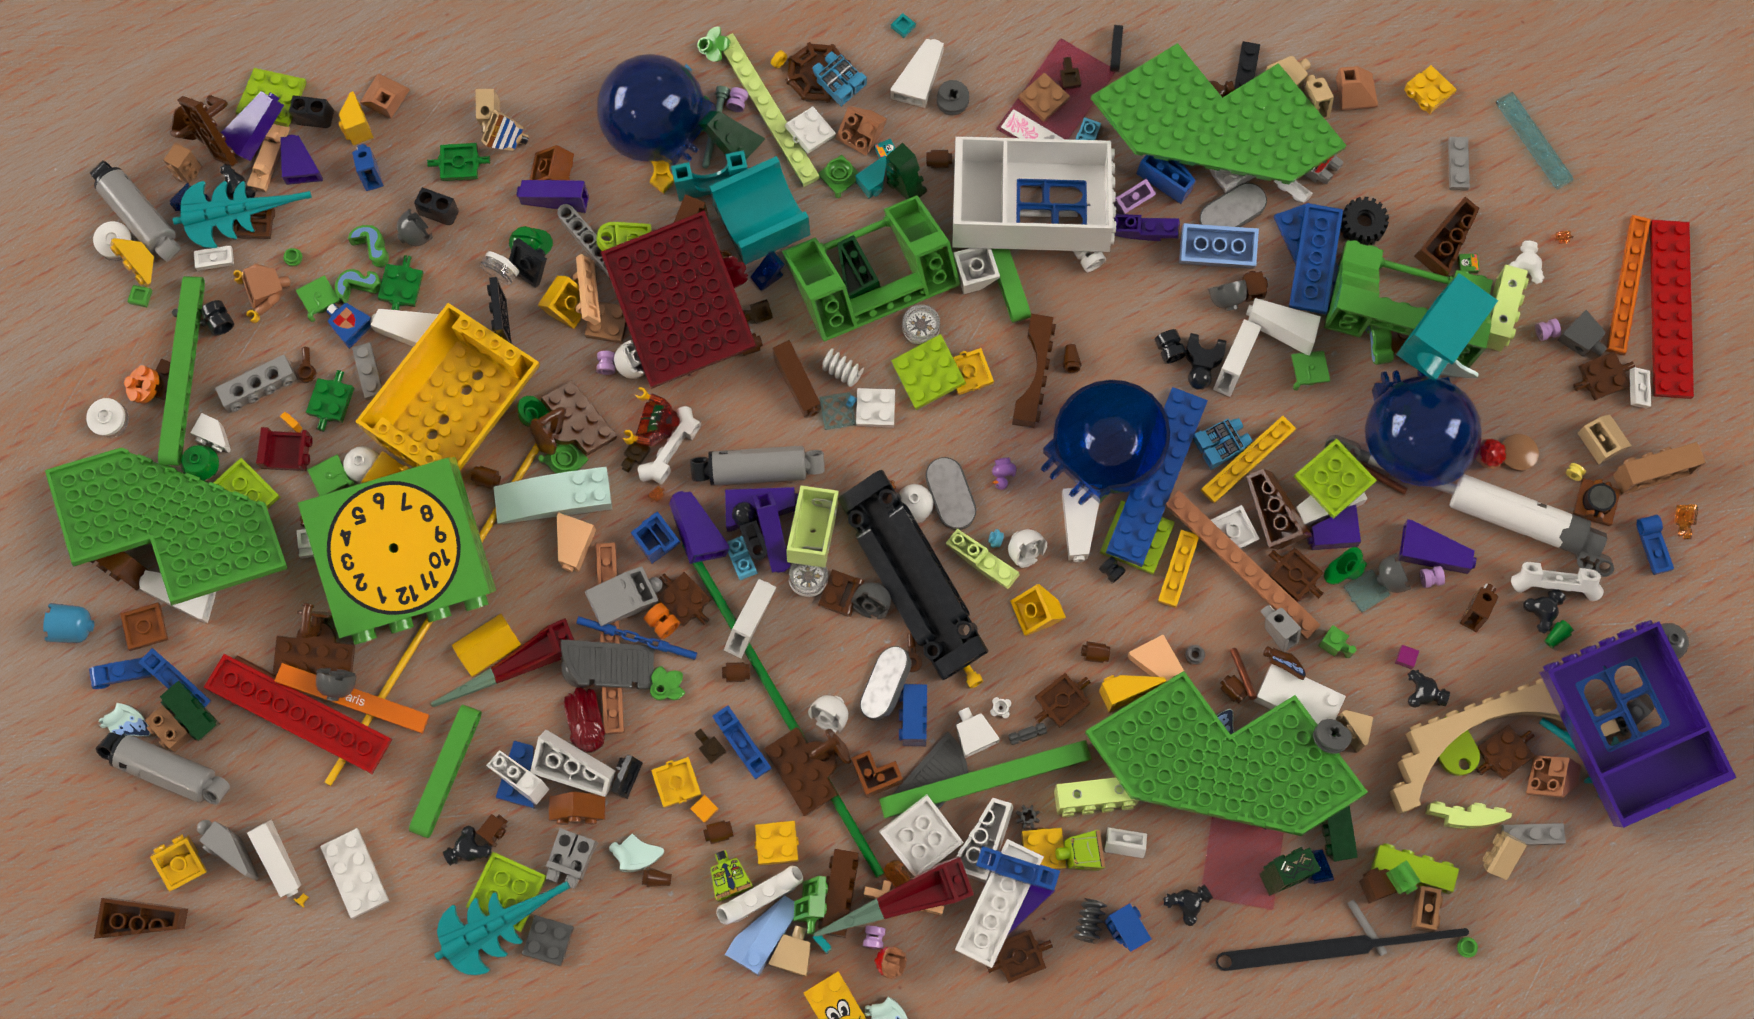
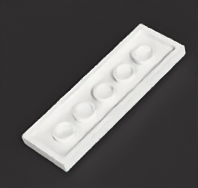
[955,839,1044,968]

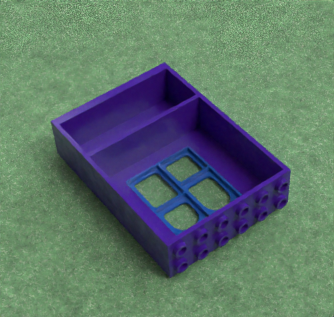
[1539,620,1737,828]

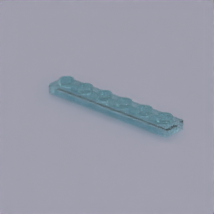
[1496,92,1574,190]

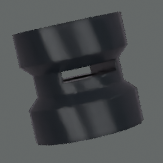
[1099,556,1126,583]

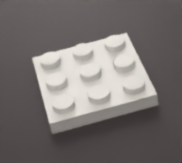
[879,794,964,877]

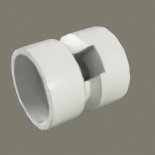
[1073,251,1106,272]

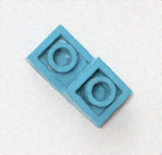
[1075,117,1101,140]
[727,536,758,580]

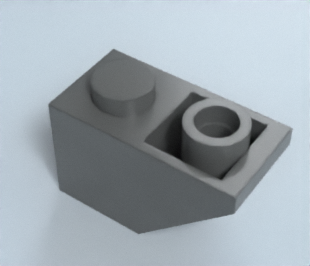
[1615,694,1655,736]

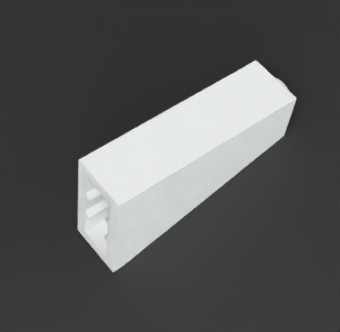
[891,39,944,108]
[1246,298,1321,356]
[370,309,439,347]
[1213,319,1262,397]
[1062,486,1102,562]
[1295,492,1367,527]
[139,570,217,623]
[724,579,776,658]
[247,819,301,898]

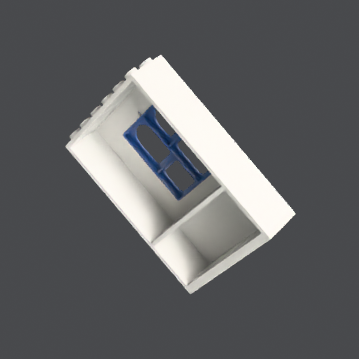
[952,137,1116,252]

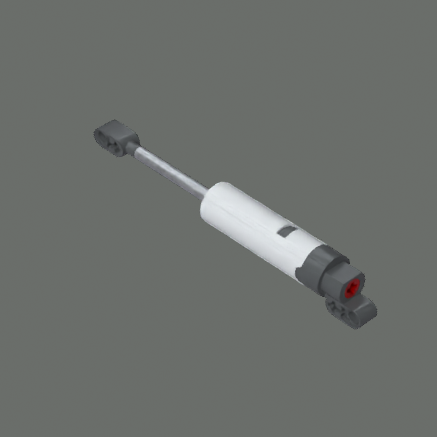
[1325,435,1614,577]

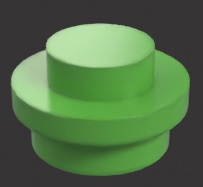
[283,248,302,266]
[1457,937,1478,958]

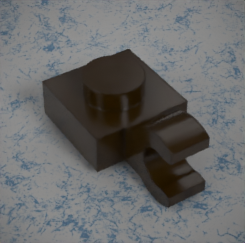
[1060,57,1081,90]
[743,299,773,324]
[621,442,651,473]
[695,728,727,764]

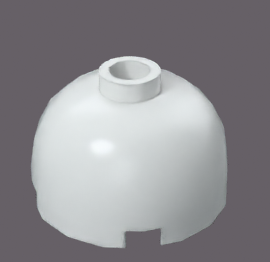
[614,340,645,379]
[343,446,379,484]
[899,484,933,523]
[1008,529,1047,568]
[808,695,849,733]

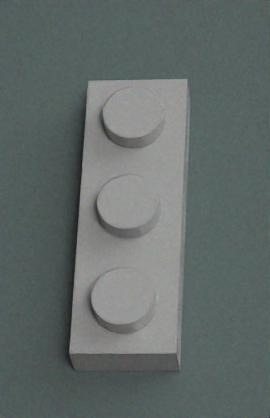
[1448,137,1470,191]
[352,342,382,400]
[1501,823,1566,845]

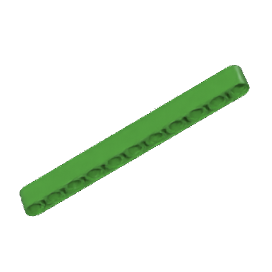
[158,276,205,466]
[879,740,1092,818]

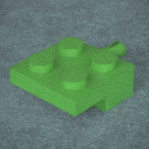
[793,876,828,935]

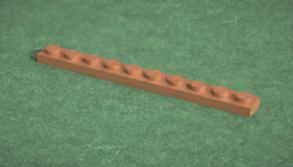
[1165,491,1320,640]
[596,543,624,735]

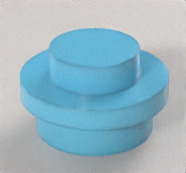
[988,529,1004,548]

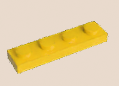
[1158,530,1199,608]

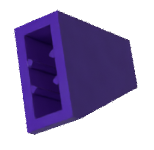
[280,135,323,185]
[1307,505,1361,550]

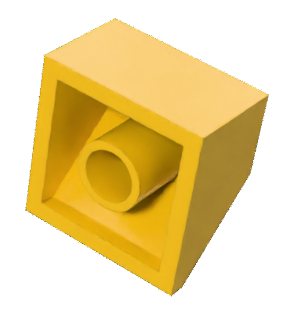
[338,91,374,146]
[537,275,582,329]

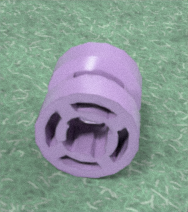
[726,87,749,112]
[1535,318,1561,341]
[596,351,615,375]
[1420,566,1445,588]
[863,926,886,950]

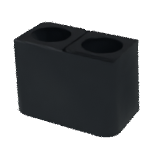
[289,95,334,128]
[414,187,459,225]

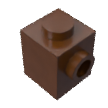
[1242,271,1268,302]

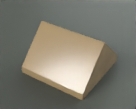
[1336,710,1373,753]

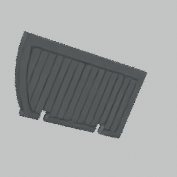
[561,640,654,689]
[892,732,969,816]

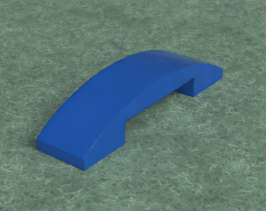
[138,648,211,707]
[712,705,772,780]
[976,846,1060,891]

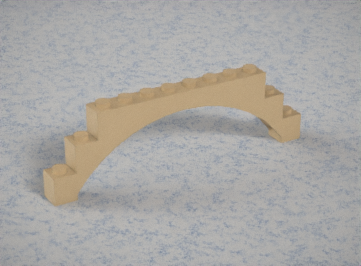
[1388,679,1620,814]

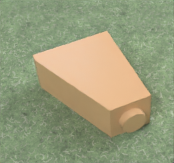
[557,512,596,572]
[1127,635,1184,681]

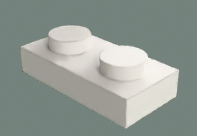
[1274,180,1313,203]
[194,245,234,271]
[1630,367,1651,409]

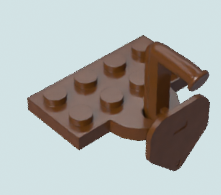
[170,95,238,166]
[530,380,617,456]
[272,603,355,675]
[764,727,851,816]

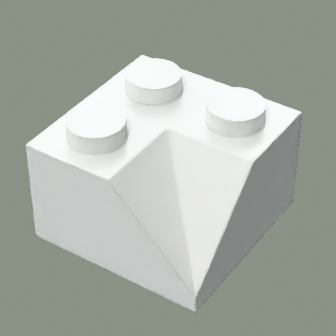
[953,248,1000,294]

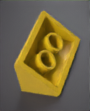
[452,614,522,677]

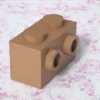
[163,143,202,184]
[144,705,192,752]
[1411,886,1443,932]

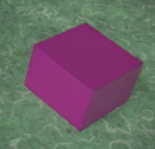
[1395,645,1419,669]

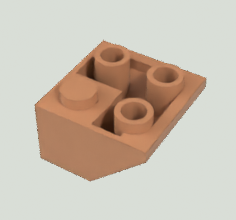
[1336,66,1378,111]
[360,73,410,119]
[835,106,887,156]
[1526,755,1581,798]

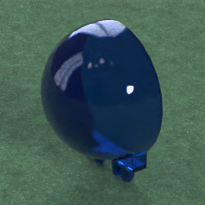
[597,54,717,166]
[1364,370,1482,487]
[1041,380,1171,505]

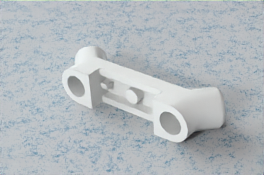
[638,406,701,484]
[1511,562,1604,601]
[716,865,803,925]

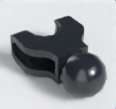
[1186,333,1227,390]
[732,502,767,560]

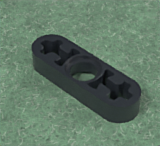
[1110,25,1123,72]

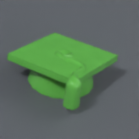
[818,155,859,198]
[296,275,340,322]
[1291,351,1330,391]
[538,443,589,473]
[308,454,356,496]

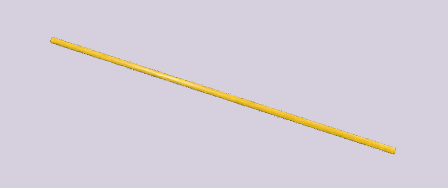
[324,442,539,786]

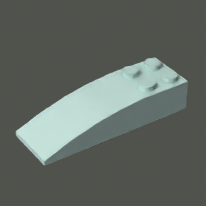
[494,467,612,524]

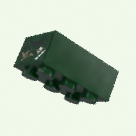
[1259,847,1321,896]

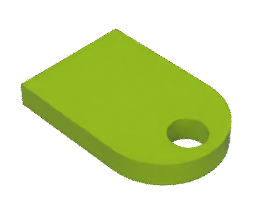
[596,222,652,251]
[1438,712,1480,776]

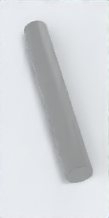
[1347,899,1387,956]

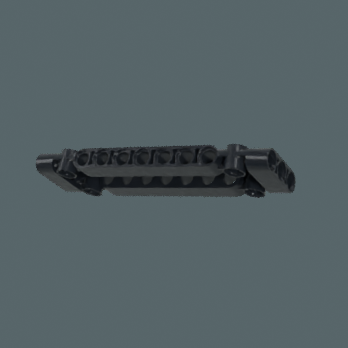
[838,470,989,680]

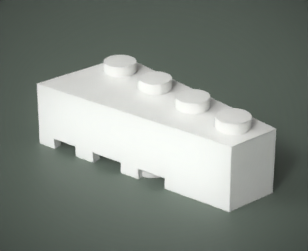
[530,730,616,797]
[956,798,1014,883]

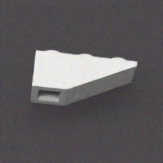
[486,750,549,805]

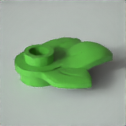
[697,26,731,62]
[650,666,685,701]

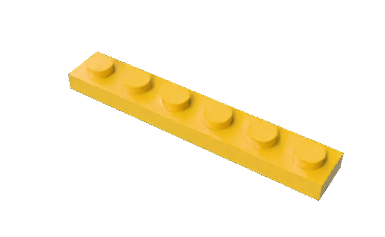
[1201,416,1296,504]

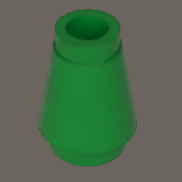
[1544,620,1574,649]

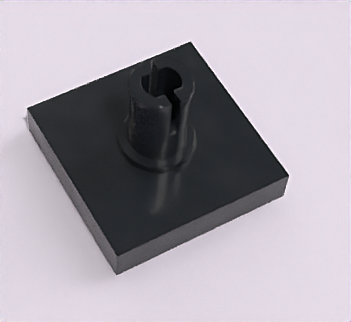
[509,238,547,288]

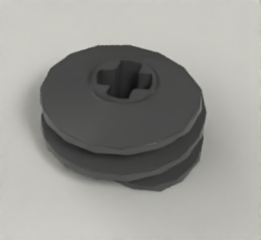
[937,80,969,115]
[1313,719,1352,754]

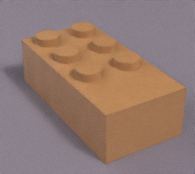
[1613,442,1706,495]

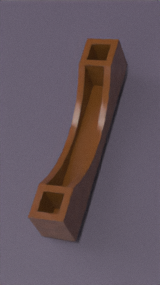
[1012,313,1056,428]

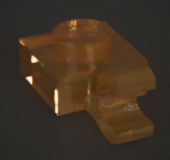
[1675,504,1698,540]

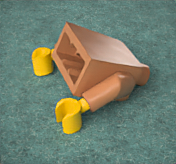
[233,264,290,323]

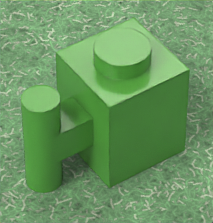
[1318,625,1357,658]
[1386,860,1421,895]

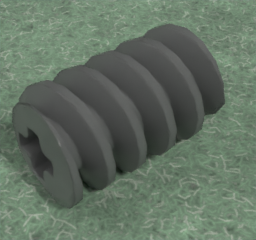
[1074,898,1107,944]

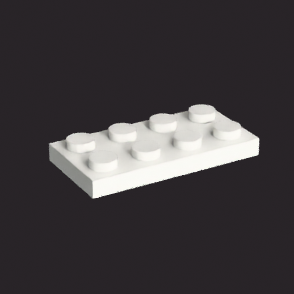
[320,828,389,919]

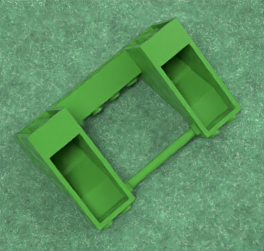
[782,195,960,342]
[1324,240,1493,368]

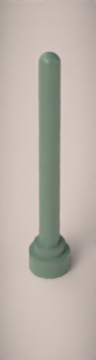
[702,86,731,169]

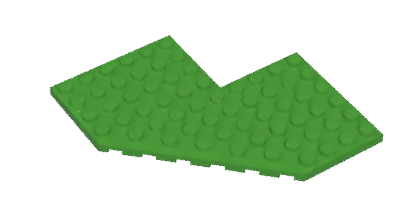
[1091,43,1347,185]
[45,447,288,606]
[1085,671,1368,836]

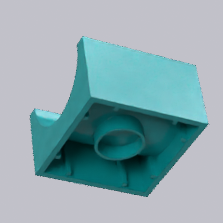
[709,156,811,265]
[1396,273,1499,381]

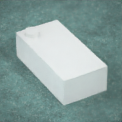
[1254,664,1346,724]

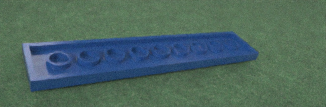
[1106,387,1208,567]

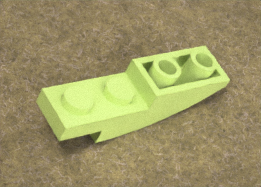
[946,529,1020,589]
[1425,801,1512,829]

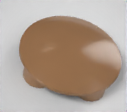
[1502,434,1539,472]

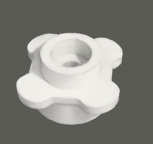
[990,697,1011,718]

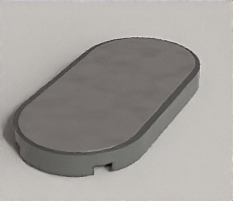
[1199,183,1267,227]
[926,457,976,530]
[860,646,912,721]

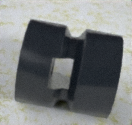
[200,300,234,336]
[1154,329,1187,364]

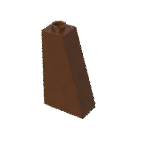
[773,340,821,418]

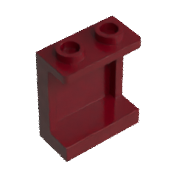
[256,427,313,471]

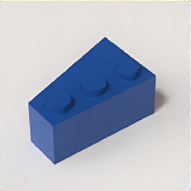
[1136,155,1196,204]
[899,684,927,747]
[1104,903,1152,952]

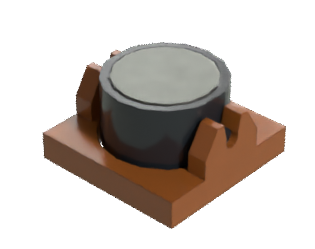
[1573,478,1621,526]

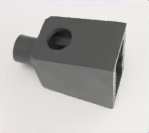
[1558,310,1607,357]

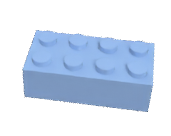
[1179,223,1259,269]

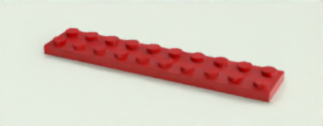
[1650,220,1694,399]
[203,654,392,774]

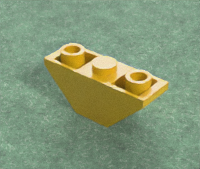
[110,238,154,288]

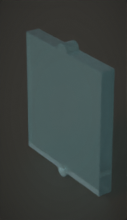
[1344,569,1390,613]

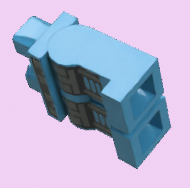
[812,51,867,107]
[1193,418,1252,470]

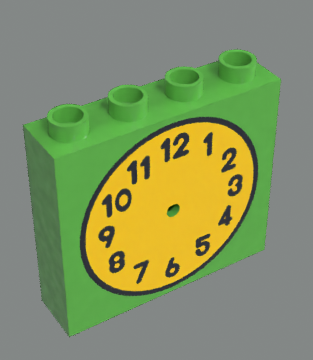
[298,457,496,645]

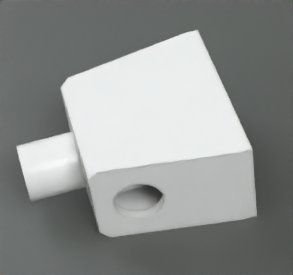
[956,707,1000,758]

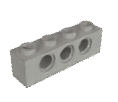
[215,354,298,413]

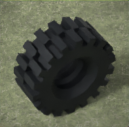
[1340,197,1389,246]

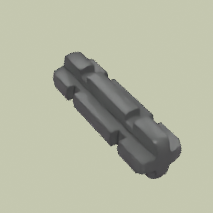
[1008,723,1047,745]

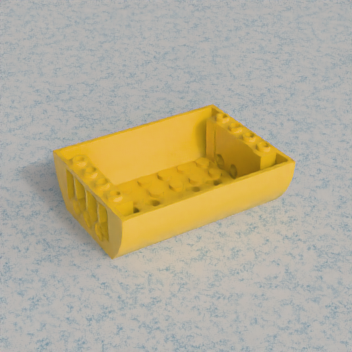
[355,303,540,471]

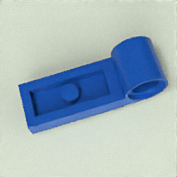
[1636,515,1674,575]
[89,657,151,689]

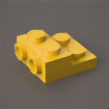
[1404,65,1457,114]
[150,834,207,892]

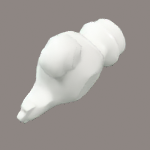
[1509,241,1545,284]

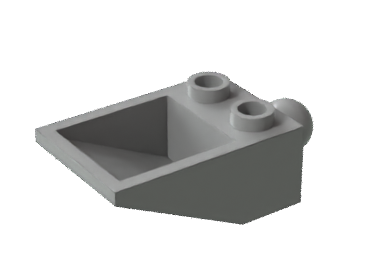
[585,566,662,627]
[197,820,259,881]

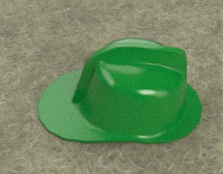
[509,226,553,255]
[517,396,549,427]
[1324,547,1367,585]

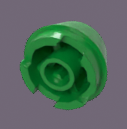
[181,445,219,481]

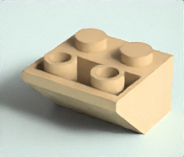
[1577,415,1632,465]
[1482,831,1527,880]

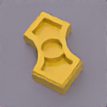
[648,145,675,194]

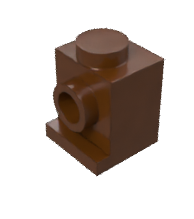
[477,814,508,847]

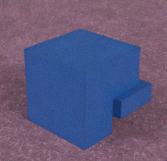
[631,511,681,564]

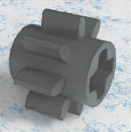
[1016,805,1040,829]

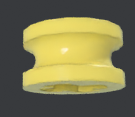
[1566,463,1586,481]

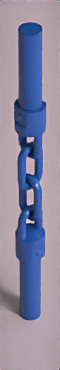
[576,616,697,660]

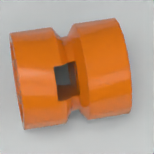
[643,602,680,639]

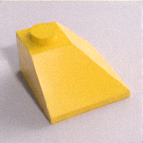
[1010,584,1066,636]

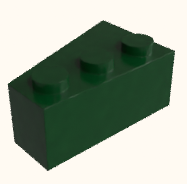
[698,111,765,160]
[886,143,927,200]
[837,235,881,300]
[160,681,220,741]
[1321,805,1358,862]

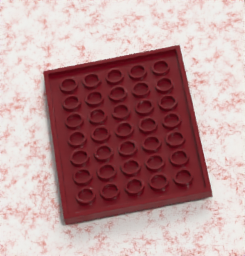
[601,211,757,389]

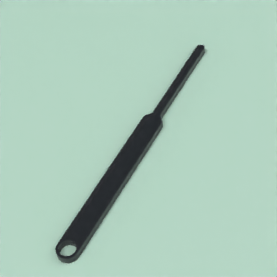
[1215,928,1469,971]

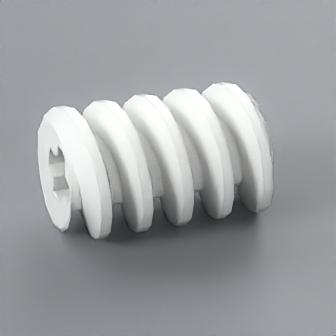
[822,348,864,387]

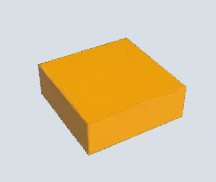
[280,412,303,433]
[690,794,719,823]

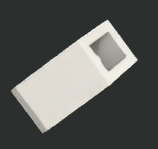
[190,413,231,453]

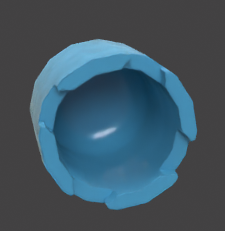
[43,603,94,643]

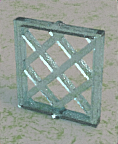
[820,392,856,430]

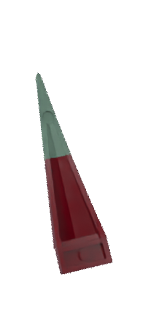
[431,618,574,707]
[814,856,974,936]

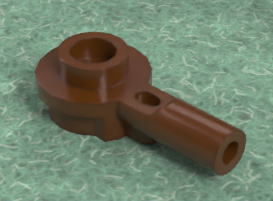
[297,347,317,383]
[907,634,922,673]

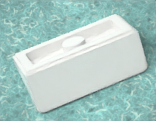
[1104,827,1147,858]

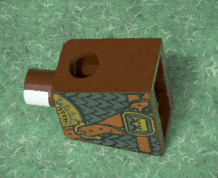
[1459,584,1498,633]

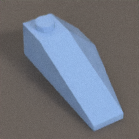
[725,895,794,976]

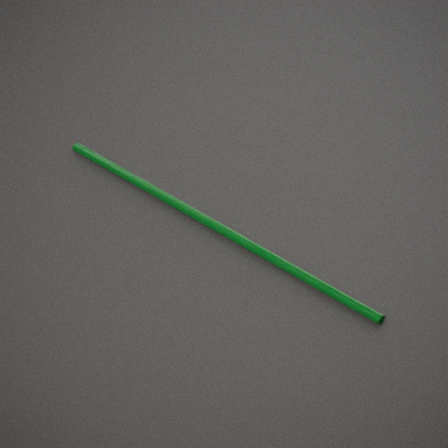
[682,544,885,878]

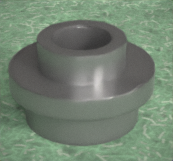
[1185,645,1205,665]

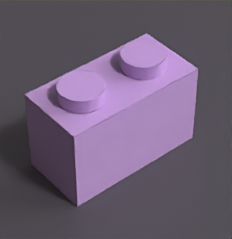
[1113,179,1156,214]

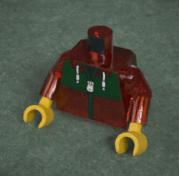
[623,387,680,446]

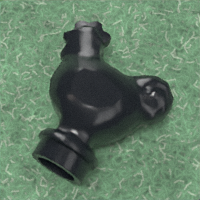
[220,164,256,198]
[1523,589,1566,634]
[1407,670,1450,708]
[443,826,492,866]
[1163,884,1213,926]

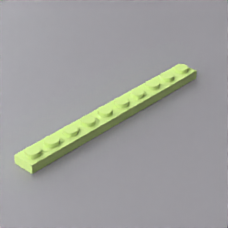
[722,33,820,187]

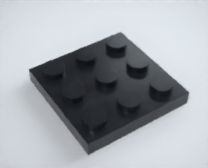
[487,277,512,344]

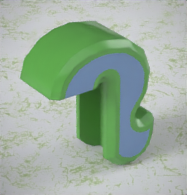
[348,225,389,267]
[335,269,382,303]
[1365,325,1394,365]

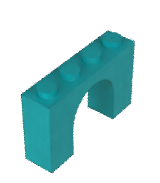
[671,150,748,201]

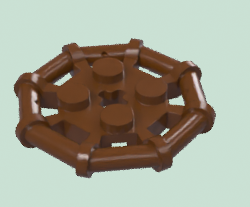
[785,42,851,103]

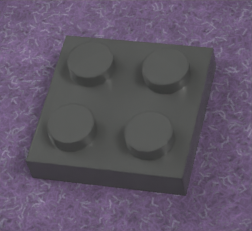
[522,915,574,966]

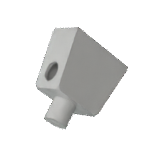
[1261,605,1301,652]

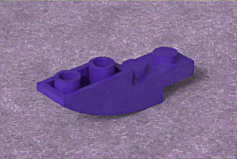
[1114,214,1180,241]

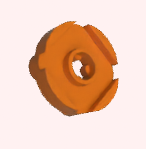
[124,365,160,404]

